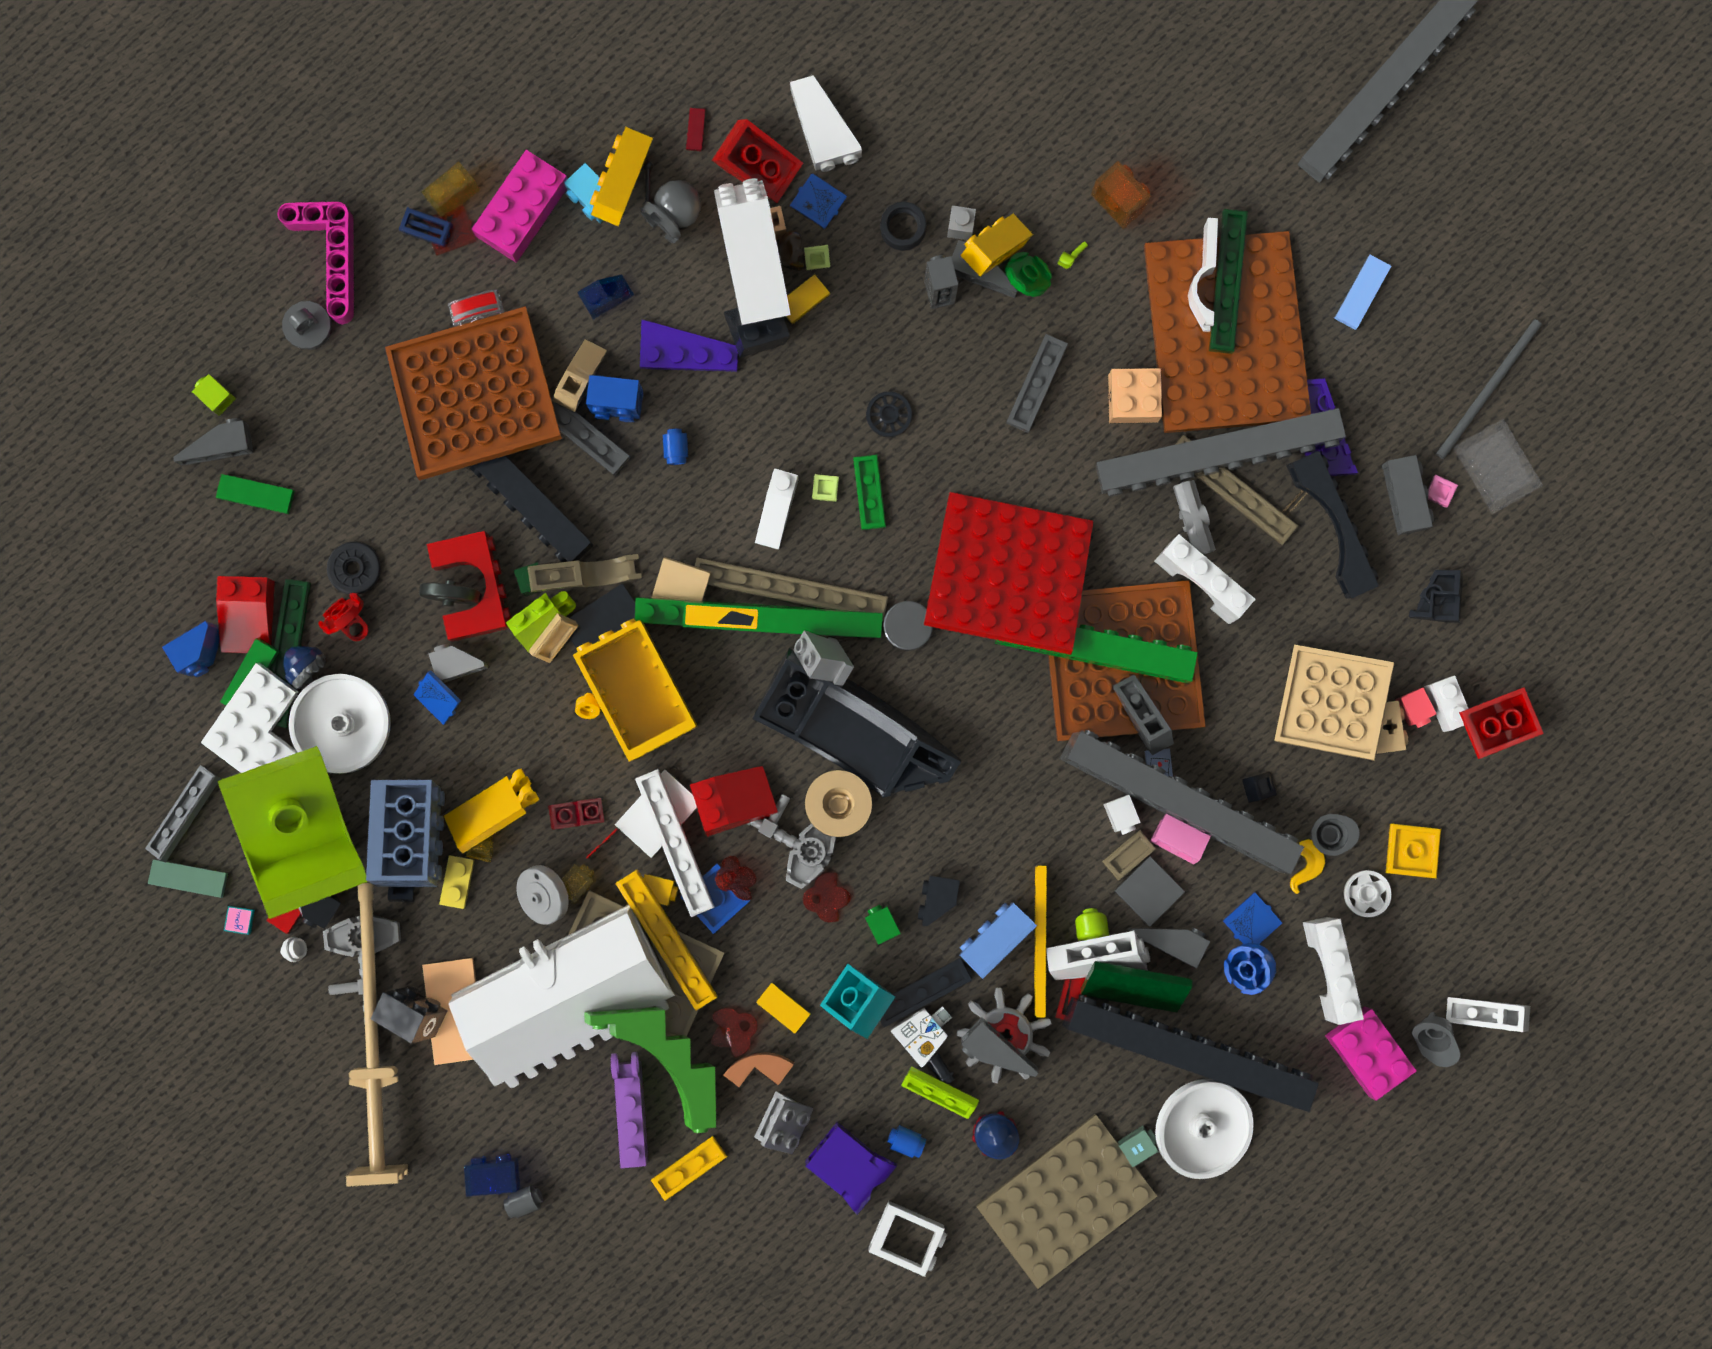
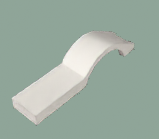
[1188,218,1218,332]

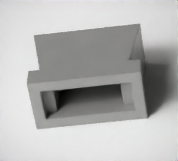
[793,630,854,686]

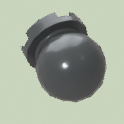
[640,180,702,244]

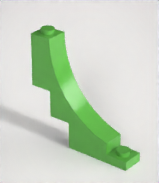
[584,1007,716,1133]

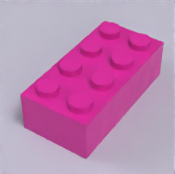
[472,150,568,263]

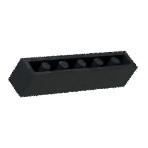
[469,456,594,562]

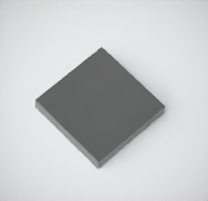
[1114,856,1185,927]

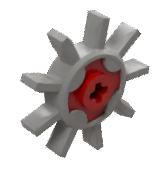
[957,987,1051,1083]

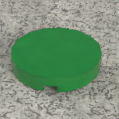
[1005,252,1052,297]

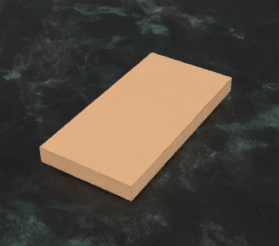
[422,958,476,1065]

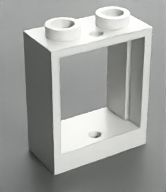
[869,1201,947,1277]

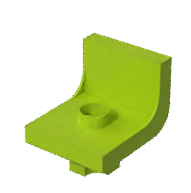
[217,746,368,919]

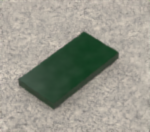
[1081,961,1192,1013]

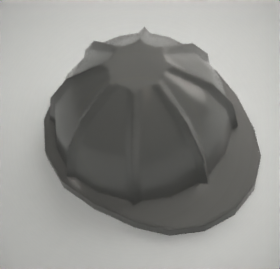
[1311,814,1359,856]

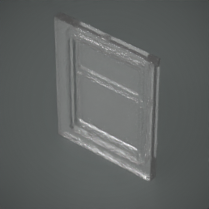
[1453,419,1543,514]

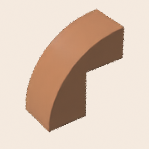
[723,1052,794,1087]

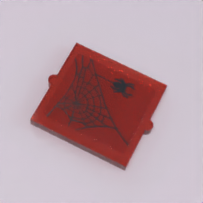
[423,205,476,256]

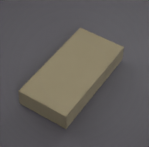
[1102,830,1156,881]

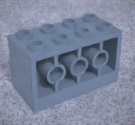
[366,780,445,887]

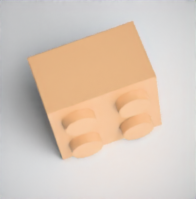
[1108,368,1162,423]

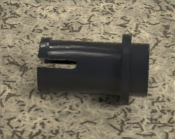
[926,1053,955,1084]

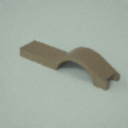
[527,554,642,592]

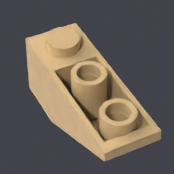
[553,339,607,412]

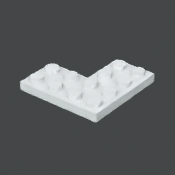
[201,663,299,773]

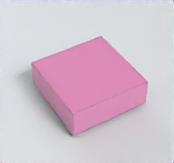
[1428,475,1458,508]

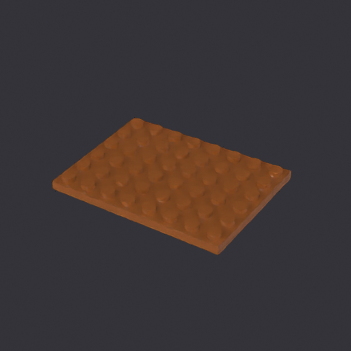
[1144,231,1311,433]

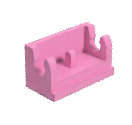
[1150,814,1211,864]

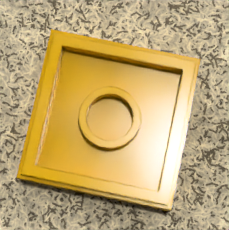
[1386,824,1441,879]

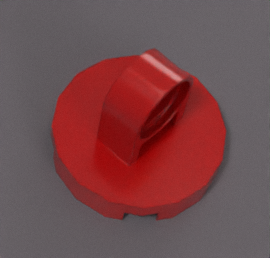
[318,593,368,641]

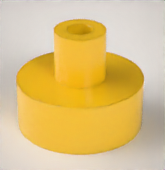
[575,693,600,719]

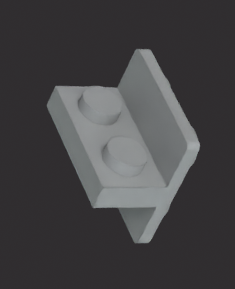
[754,1091,813,1154]

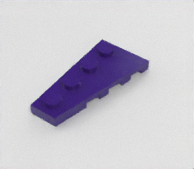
[640,320,738,372]
[1305,379,1358,476]

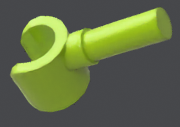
[1057,242,1088,269]

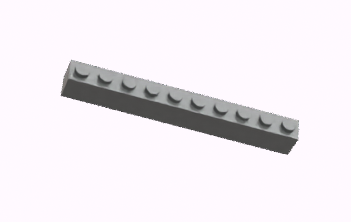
[1297,0,1478,183]
[1096,408,1346,497]

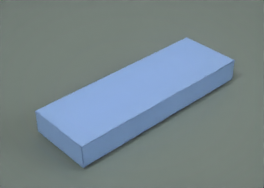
[1334,255,1391,330]

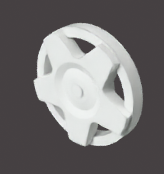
[1344,870,1391,917]

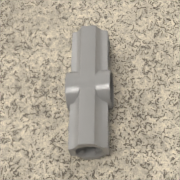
[1173,480,1216,555]

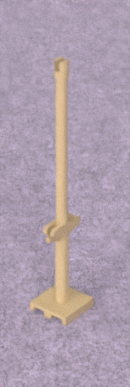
[346,883,408,1186]

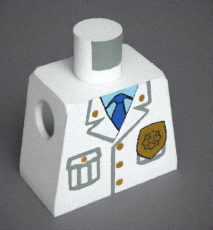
[890,1006,952,1068]

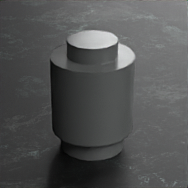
[503,1185,543,1218]

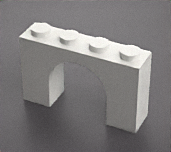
[1154,534,1255,624]
[1303,917,1364,1025]

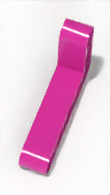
[277,202,354,324]

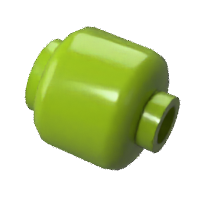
[1075,908,1109,941]

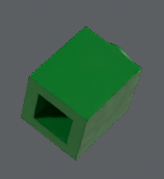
[865,904,901,945]

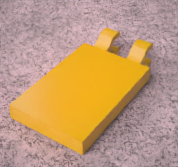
[444,769,539,854]

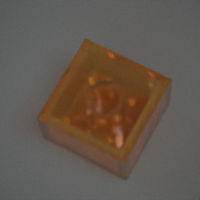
[1091,161,1151,229]

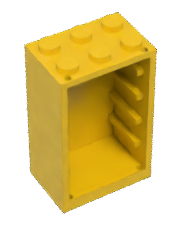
[573,618,698,762]

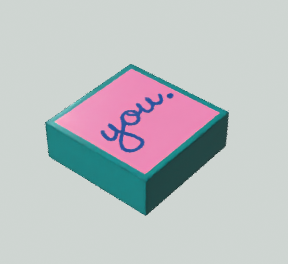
[224,906,255,935]

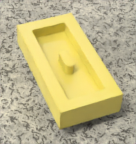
[439,855,475,909]

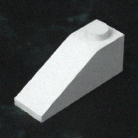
[755,469,799,550]
[1446,997,1530,1032]

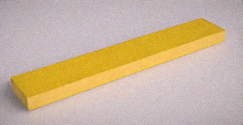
[1034,866,1047,1017]
[616,869,718,1010]

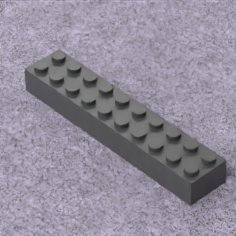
[1060,730,1304,874]

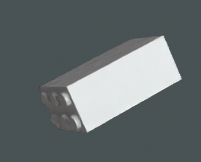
[714,178,791,325]

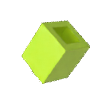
[192,374,236,416]

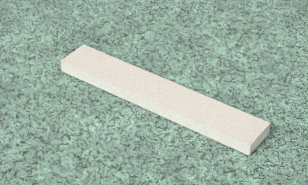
[635,769,715,917]

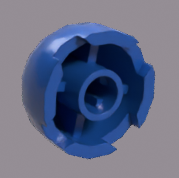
[1224,943,1276,995]

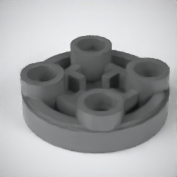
[884,601,933,651]

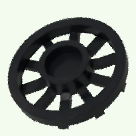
[866,391,912,437]

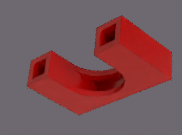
[427,531,512,642]

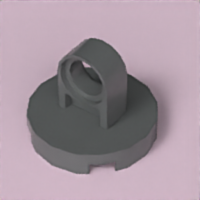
[282,301,332,350]

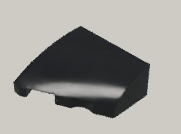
[1409,570,1463,623]

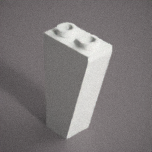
[790,76,862,172]
[1046,931,1150,980]

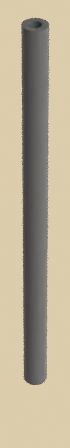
[1436,319,1542,460]

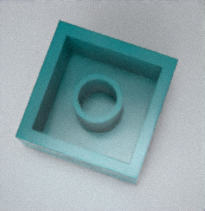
[820,964,895,1039]

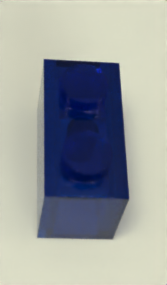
[464,1154,520,1197]

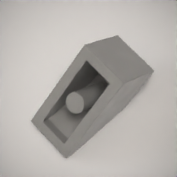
[429,644,488,683]

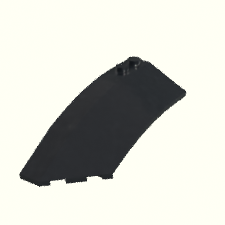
[752,648,961,798]

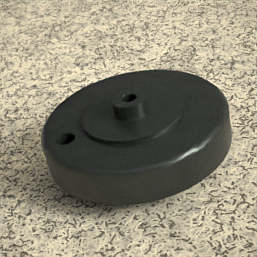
[419,580,480,607]

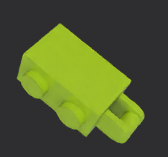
[506,591,576,653]

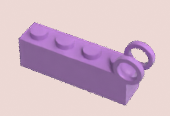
[611,1052,649,1168]

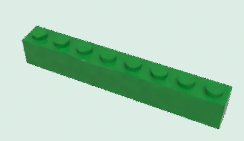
[995,625,1198,684]

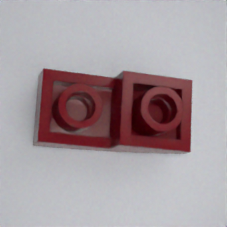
[548,798,604,830]

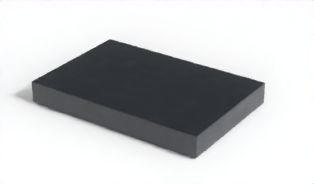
[570,584,649,648]

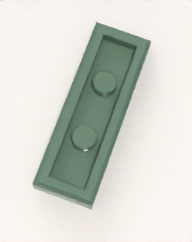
[148,859,228,898]

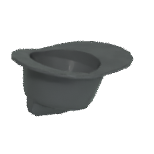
[1412,1012,1461,1067]

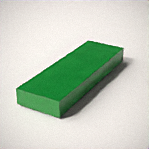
[853,455,886,530]
[216,474,295,515]
[220,638,279,706]

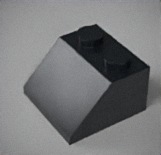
[724,308,790,358]

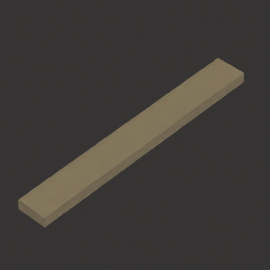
[695,558,888,621]

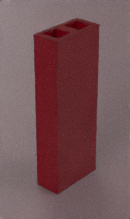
[686,108,706,152]

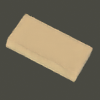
[529,613,579,663]

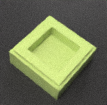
[812,474,839,502]

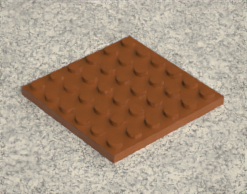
[385,306,562,481]
[1048,580,1205,741]

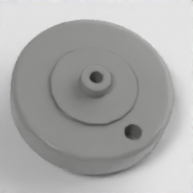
[516,865,568,925]

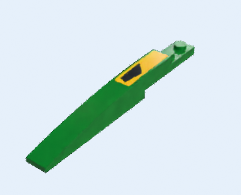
[635,597,883,638]

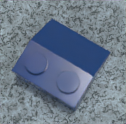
[162,621,220,677]

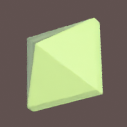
[804,245,830,270]

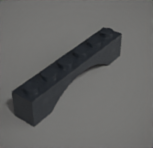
[1286,451,1379,599]

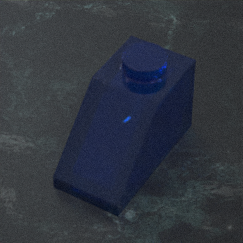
[577,274,634,319]

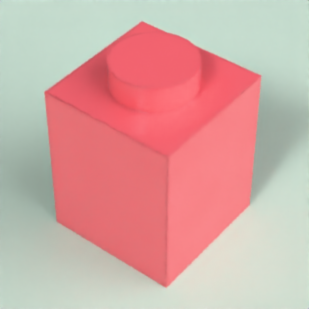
[1395,688,1436,728]

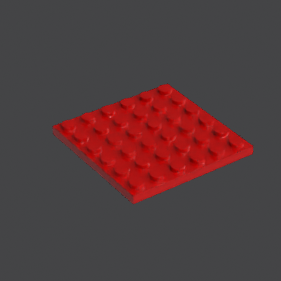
[924,492,1093,655]

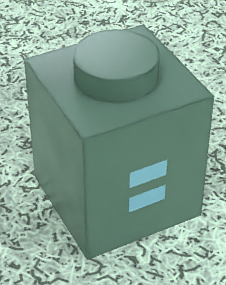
[1118,1125,1158,1167]

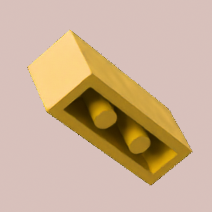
[960,213,1033,277]

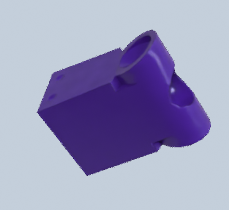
[805,1122,898,1215]

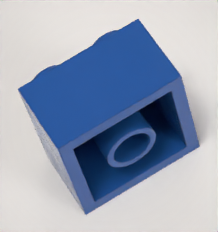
[586,375,643,422]

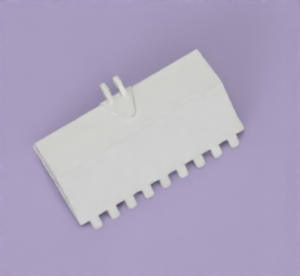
[448,905,674,1088]

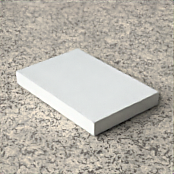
[615,770,697,858]

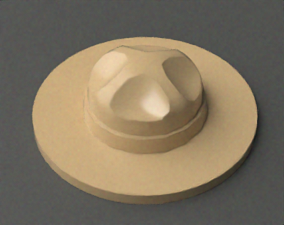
[805,770,872,837]

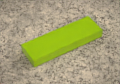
[901,1066,979,1119]

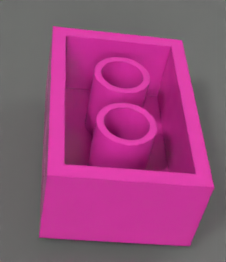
[1325,1007,1416,1100]

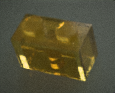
[421,162,480,220]

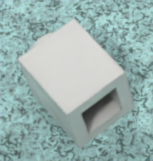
[1104,795,1141,834]

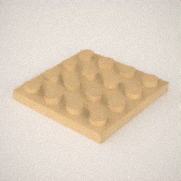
[1274,645,1394,761]

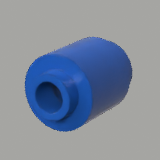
[662,429,688,465]
[887,1125,926,1158]

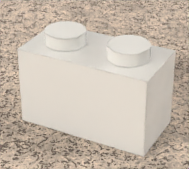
[1424,676,1468,732]

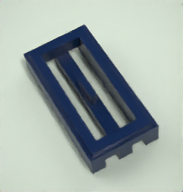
[399,207,454,247]

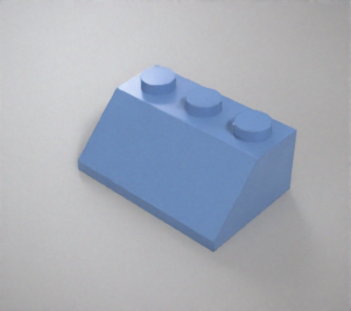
[959,903,1037,979]

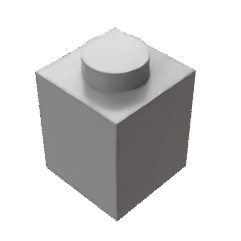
[947,206,976,240]

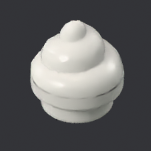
[281,937,307,962]

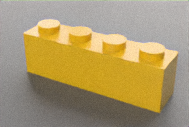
[590,127,653,226]

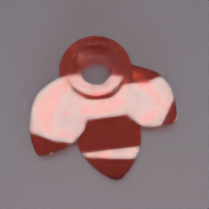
[715,856,757,900]
[803,872,852,922]
[711,1008,757,1057]

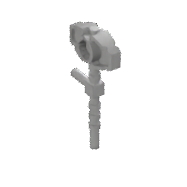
[747,794,836,890]
[323,915,401,1060]

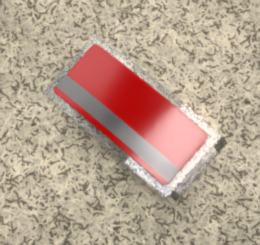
[448,289,504,327]

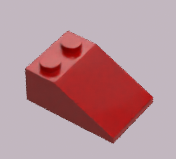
[712,119,803,203]
[216,576,275,653]
[1459,688,1544,759]
[690,766,778,837]

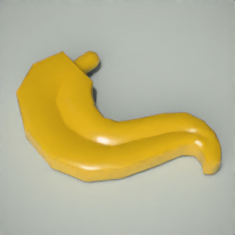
[1290,839,1325,894]

